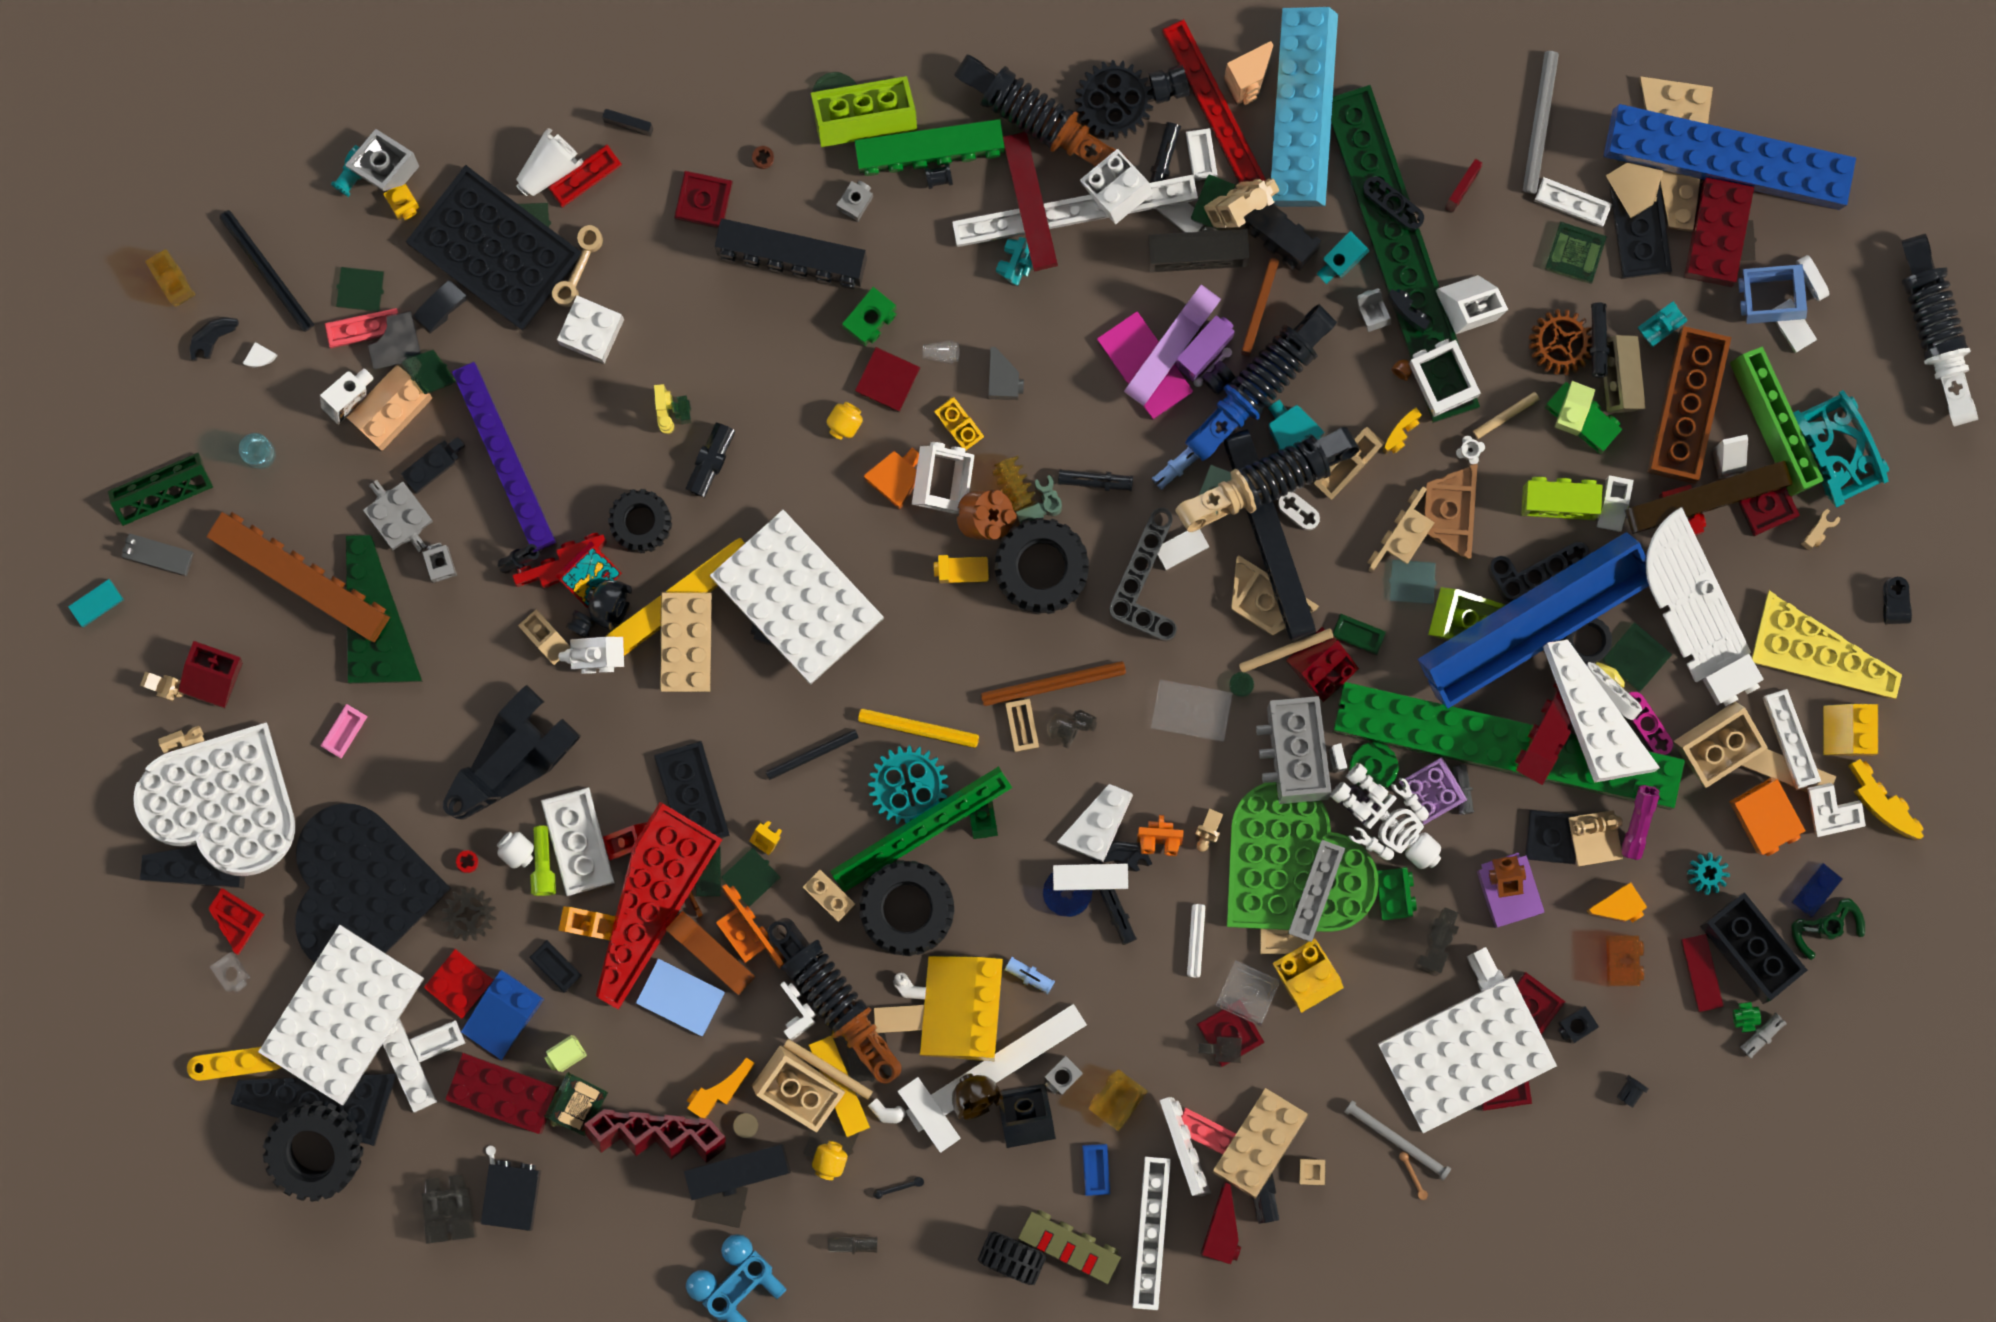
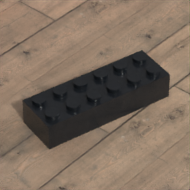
[714,218,867,289]

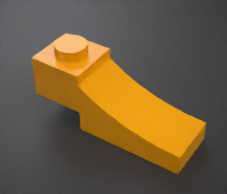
[558,906,615,941]
[687,1058,756,1119]

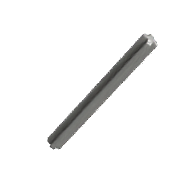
[1523,51,1559,194]

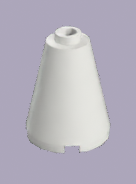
[516,128,583,196]

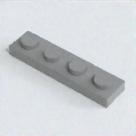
[1288,840,1345,942]

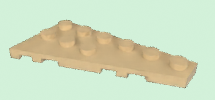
[1639,76,1713,232]

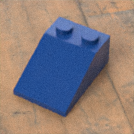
[461,970,544,1060]

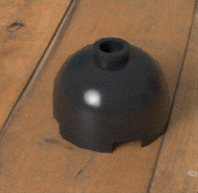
[587,580,632,631]

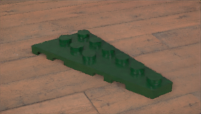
[346,535,423,684]

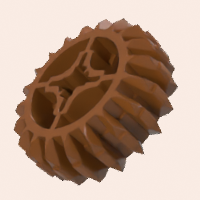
[1528,309,1592,376]

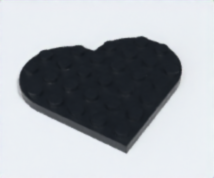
[295,803,452,963]

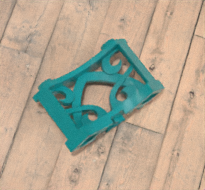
[1793,390,1889,508]

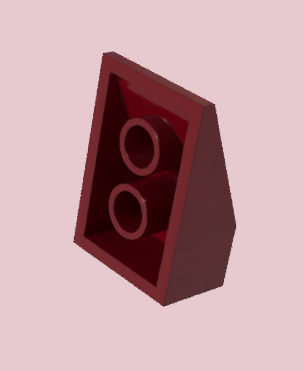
[1200,1182,1241,1265]

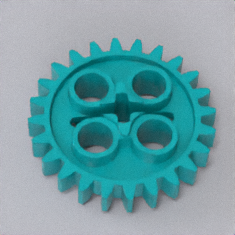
[868,744,949,824]

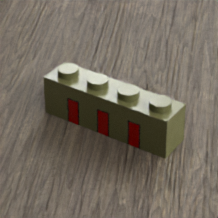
[1018,1209,1121,1284]

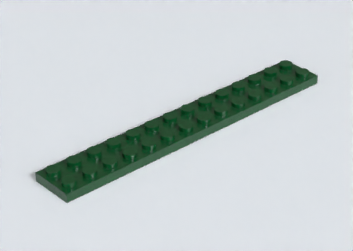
[1331,85,1480,423]

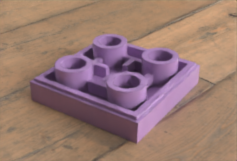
[1399,757,1467,825]

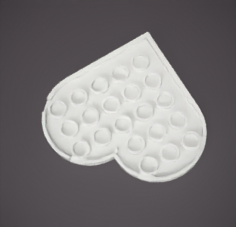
[134,722,295,876]

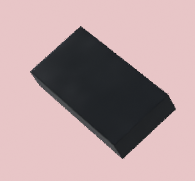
[602,109,653,137]
[529,940,582,993]

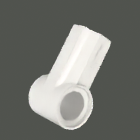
[1467,947,1505,991]

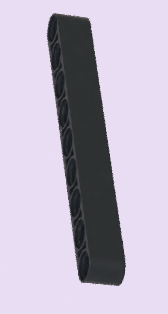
[1223,429,1316,641]

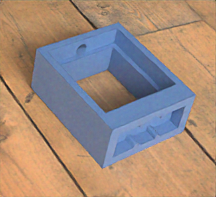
[1738,264,1807,324]

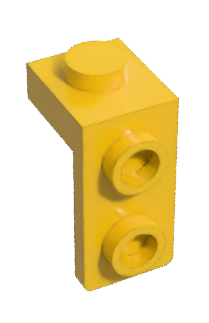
[934,555,989,583]

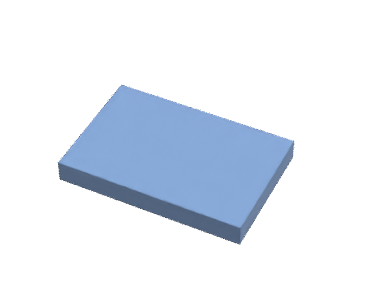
[636,959,725,1037]

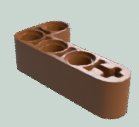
[666,911,755,995]

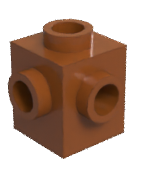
[1489,856,1526,898]

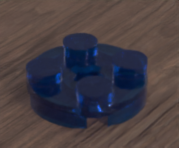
[1043,872,1092,917]

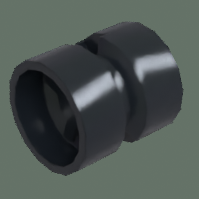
[1149,65,1190,104]

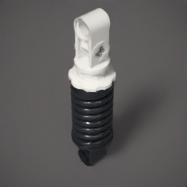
[1902,233,1978,427]

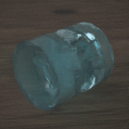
[239,433,276,469]

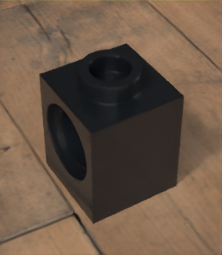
[1558,1006,1599,1044]

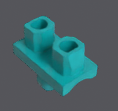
[996,237,1033,286]
[1637,301,1688,347]

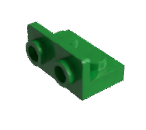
[1377,867,1417,921]

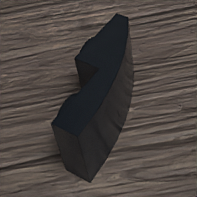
[413,280,466,333]
[1387,289,1430,333]

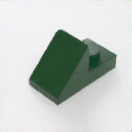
[970,801,998,839]

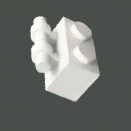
[558,637,624,674]

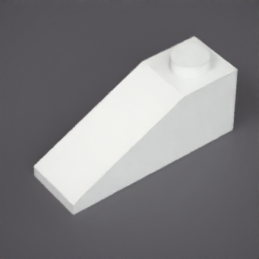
[1712,434,1748,479]

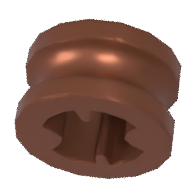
[752,146,774,169]

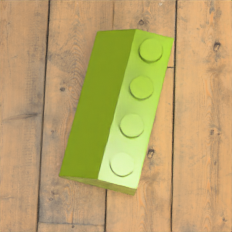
[811,76,917,147]

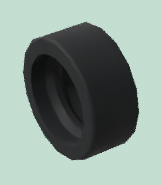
[1564,618,1612,664]

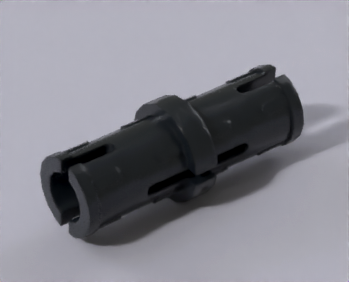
[498,544,539,574]

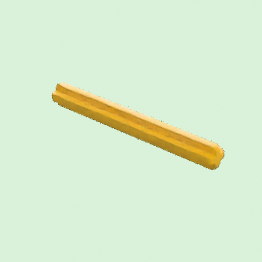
[858,709,979,748]

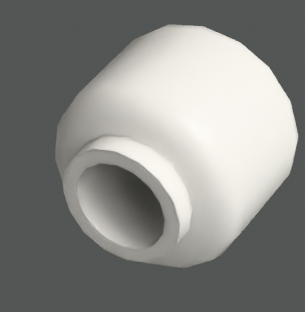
[497,832,534,868]

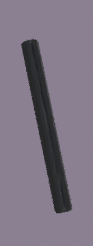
[219,210,314,332]

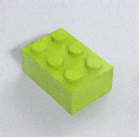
[1521,477,1603,520]

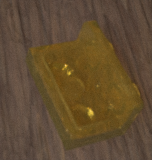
[1089,1069,1148,1131]

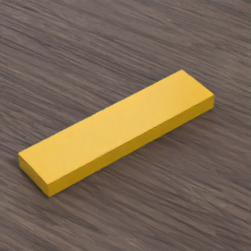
[809,1035,870,1137]

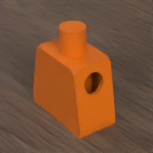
[864,448,919,510]

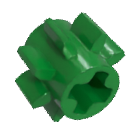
[1733,1002,1761,1033]

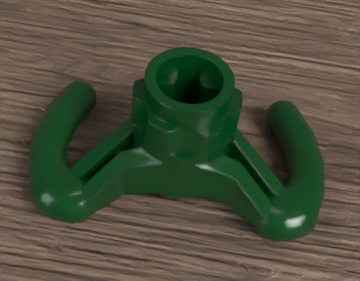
[1791,898,1865,960]

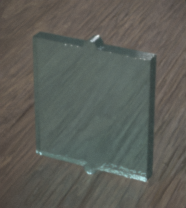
[1389,560,1437,604]

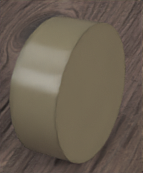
[733,1113,759,1138]

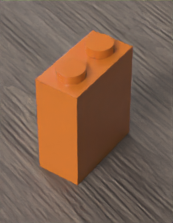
[1729,777,1806,856]

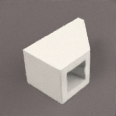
[1597,475,1634,532]

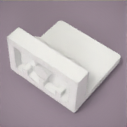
[780,982,817,1041]

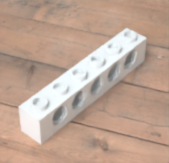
[1132,1157,1170,1310]

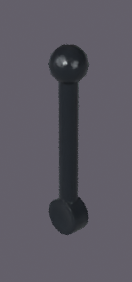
[873,1177,924,1199]

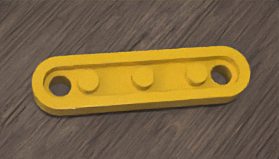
[187,1047,283,1081]

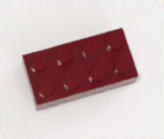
[1684,178,1754,287]
[445,1053,559,1134]

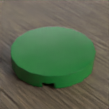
[1349,742,1399,791]

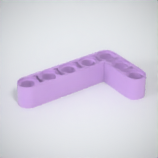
[1124,284,1221,406]

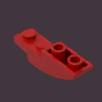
[513,532,607,589]

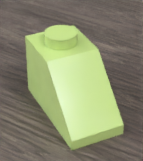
[1554,381,1595,436]

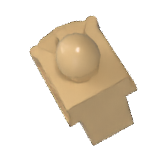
[140,672,184,701]
[1196,809,1223,852]

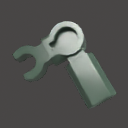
[1015,475,1062,525]

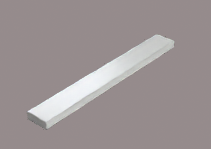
[906,1004,1087,1132]

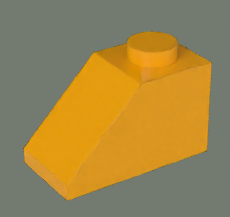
[1586,882,1647,923]

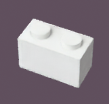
[1703,654,1764,706]

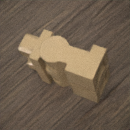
[1204,178,1279,228]

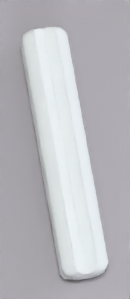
[1187,904,1205,978]

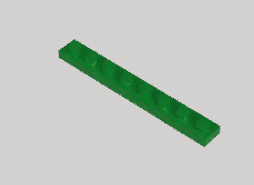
[830,766,1012,892]

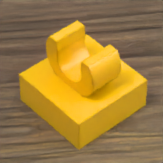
[749,821,782,855]

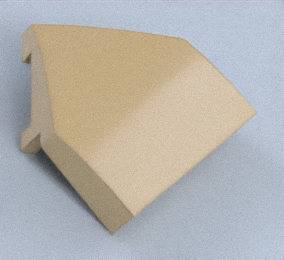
[1606,163,1663,218]

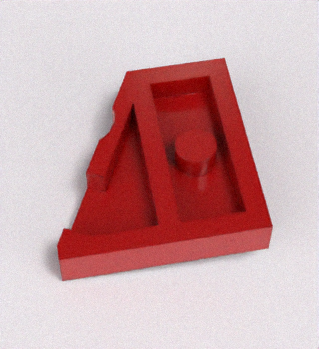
[208,888,265,955]

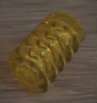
[992,456,1036,511]

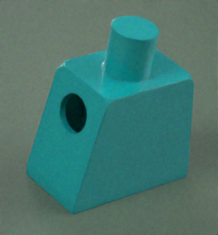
[1317,231,1370,284]
[1268,400,1325,450]

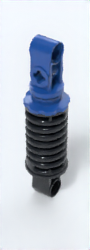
[1185,304,1337,461]

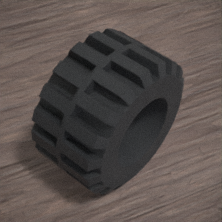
[608,489,672,554]
[977,1231,1047,1285]

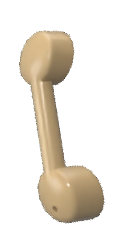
[552,225,603,307]

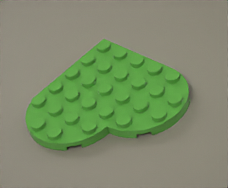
[1227,782,1378,932]

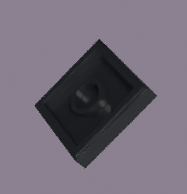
[1525,810,1580,865]

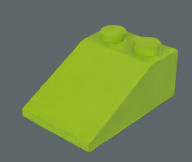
[1428,587,1505,641]

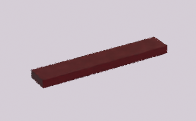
[1003,132,1058,272]

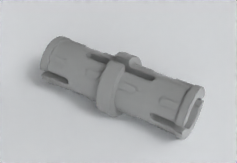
[1740,1012,1787,1059]

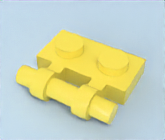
[654,384,674,434]

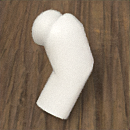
[893,972,926,999]
[868,1098,906,1123]

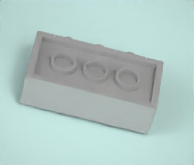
[1256,696,1331,804]

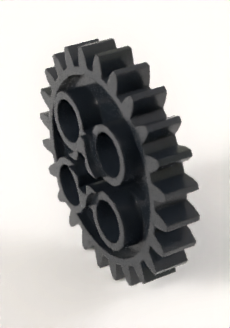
[1075,60,1154,140]

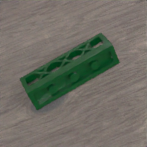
[108,452,213,526]

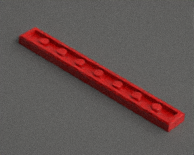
[1162,19,1266,183]

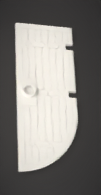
[1646,507,1751,682]

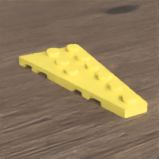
[1752,590,1902,699]

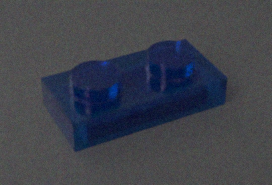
[1792,863,1843,918]

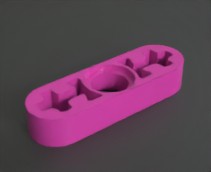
[1629,692,1673,755]

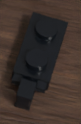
[401,437,465,494]

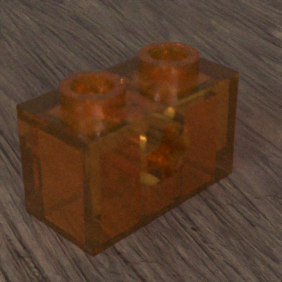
[1606,936,1644,987]

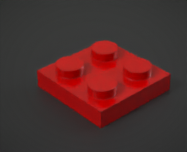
[424,949,494,1019]

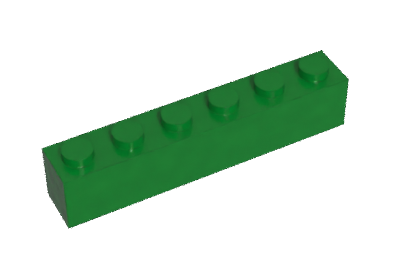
[855,119,1005,176]

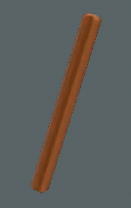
[981,661,1126,706]

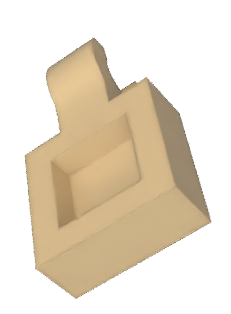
[1800,509,1840,550]
[158,726,205,754]

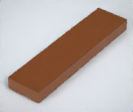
[1241,258,1280,357]

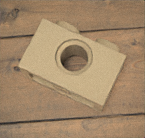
[803,870,856,923]

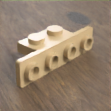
[1367,487,1435,573]

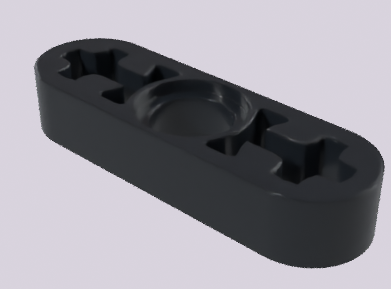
[1363,176,1424,231]

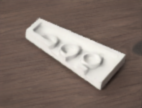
[1160,1097,1211,1197]

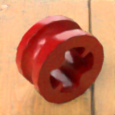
[456,850,479,873]

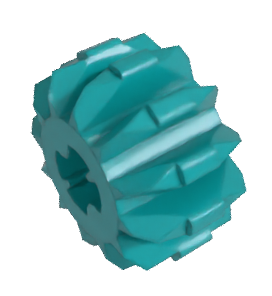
[1687,852,1730,895]

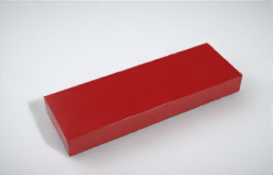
[548,145,622,208]

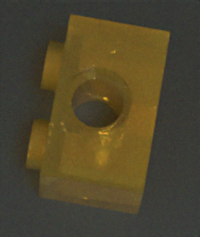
[145,249,196,308]

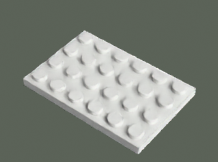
[710,510,884,685]
[258,925,424,1105]
[1378,976,1557,1133]

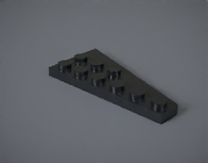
[231,1074,396,1146]

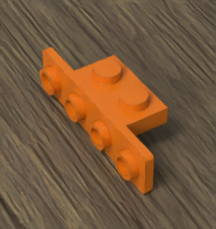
[716,884,785,969]

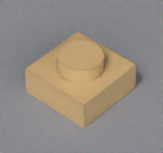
[1299,1159,1325,1185]

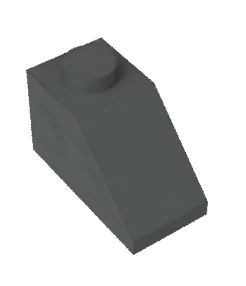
[989,347,1024,400]

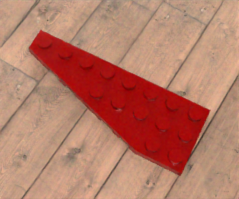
[596,802,723,1010]

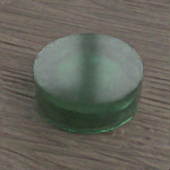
[1229,672,1254,697]

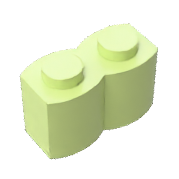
[545,1035,587,1072]

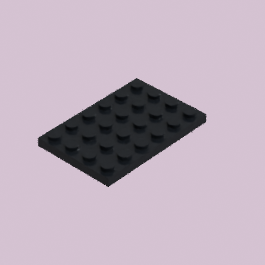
[406,165,582,331]

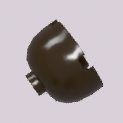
[952,1073,1003,1120]

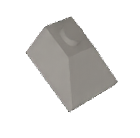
[345,129,419,191]

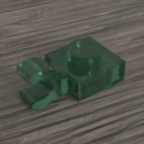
[671,395,691,425]

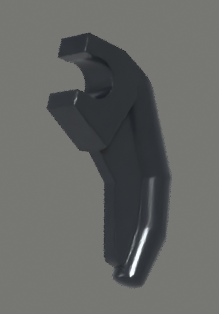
[189,317,239,362]
[1091,841,1152,872]

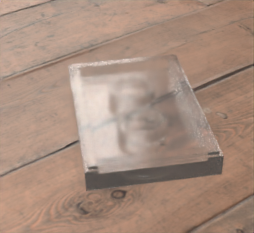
[1151,679,1233,742]

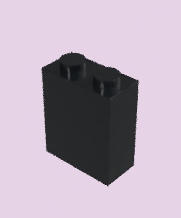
[481,1160,541,1231]

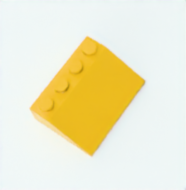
[920,956,1003,1062]

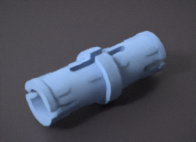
[1152,447,1199,490]
[1005,957,1055,995]

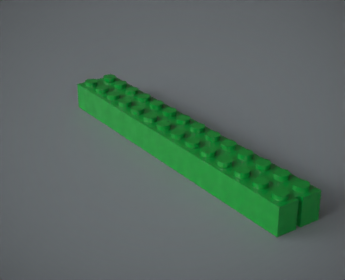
[1332,682,1685,810]

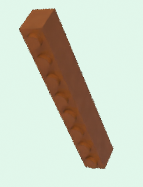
[206,512,390,642]

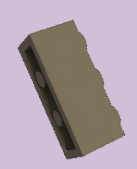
[1603,335,1646,413]

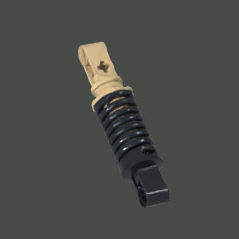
[1175,427,1360,532]

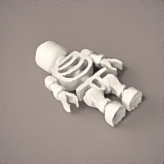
[1330,763,1441,869]

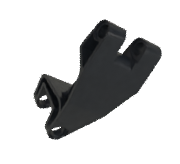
[443,685,581,820]

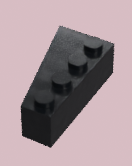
[140,846,245,889]

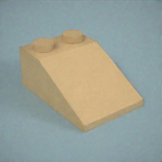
[752,1046,845,1132]

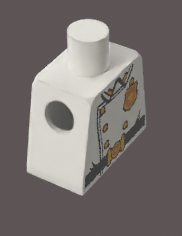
[320,368,373,425]

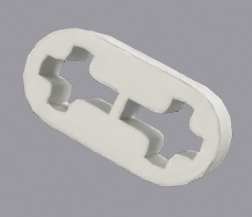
[1796,255,1830,301]
[1278,492,1320,531]

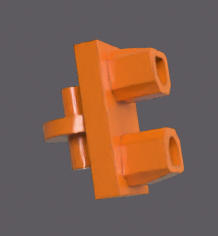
[1137,815,1184,856]

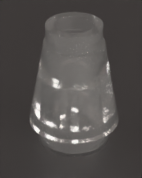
[923,340,960,364]

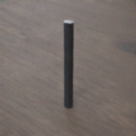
[765,729,859,780]

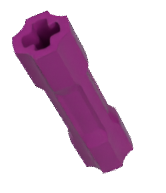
[1621,785,1660,860]

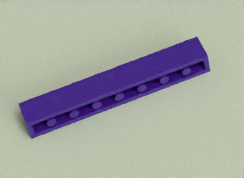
[452,362,557,552]

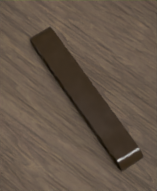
[1624,461,1793,534]

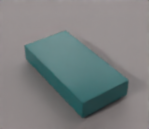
[68,579,124,628]

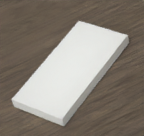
[541,787,615,897]

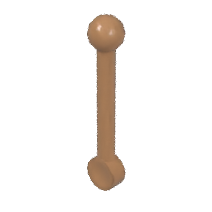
[1399,1152,1428,1200]

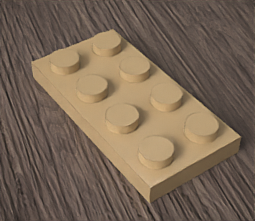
[660,592,712,692]
[1213,1088,1308,1199]

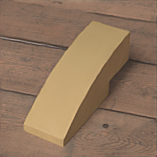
[1314,427,1385,500]

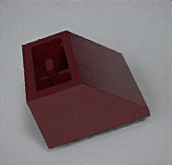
[1286,627,1359,702]
[178,641,243,709]

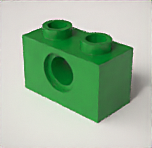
[842,287,897,347]

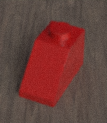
[603,822,647,861]

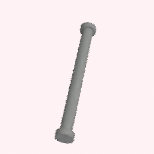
[1344,1100,1451,1181]

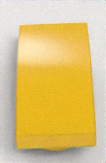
[933,397,984,451]
[1383,407,1422,454]

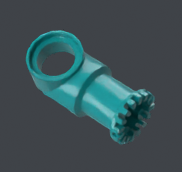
[330,145,362,197]

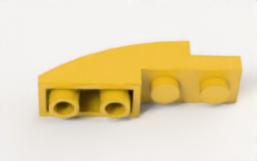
[1848,759,1924,841]

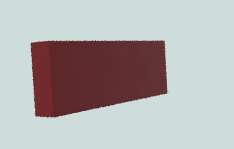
[1681,934,1724,1012]

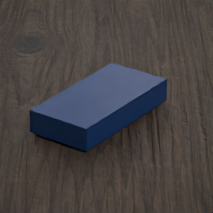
[1082,1144,1110,1196]

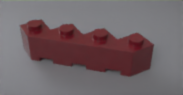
[1514,681,1573,785]
[584,1109,726,1163]

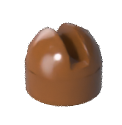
[1391,359,1412,381]

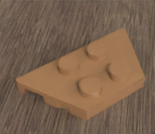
[1424,464,1478,559]

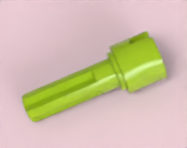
[530,825,556,896]

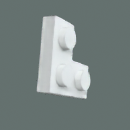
[1807,783,1866,837]

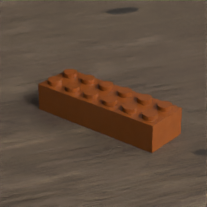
[1647,326,1732,484]

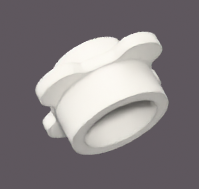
[1456,436,1485,465]

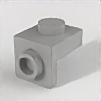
[1357,288,1391,332]

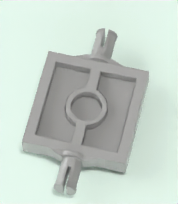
[363,480,433,553]

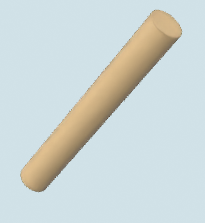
[1473,392,1540,439]

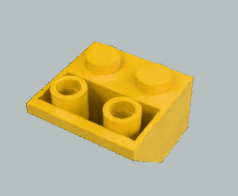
[1272,938,1344,1013]

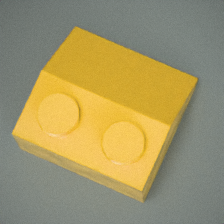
[1823,704,1878,756]

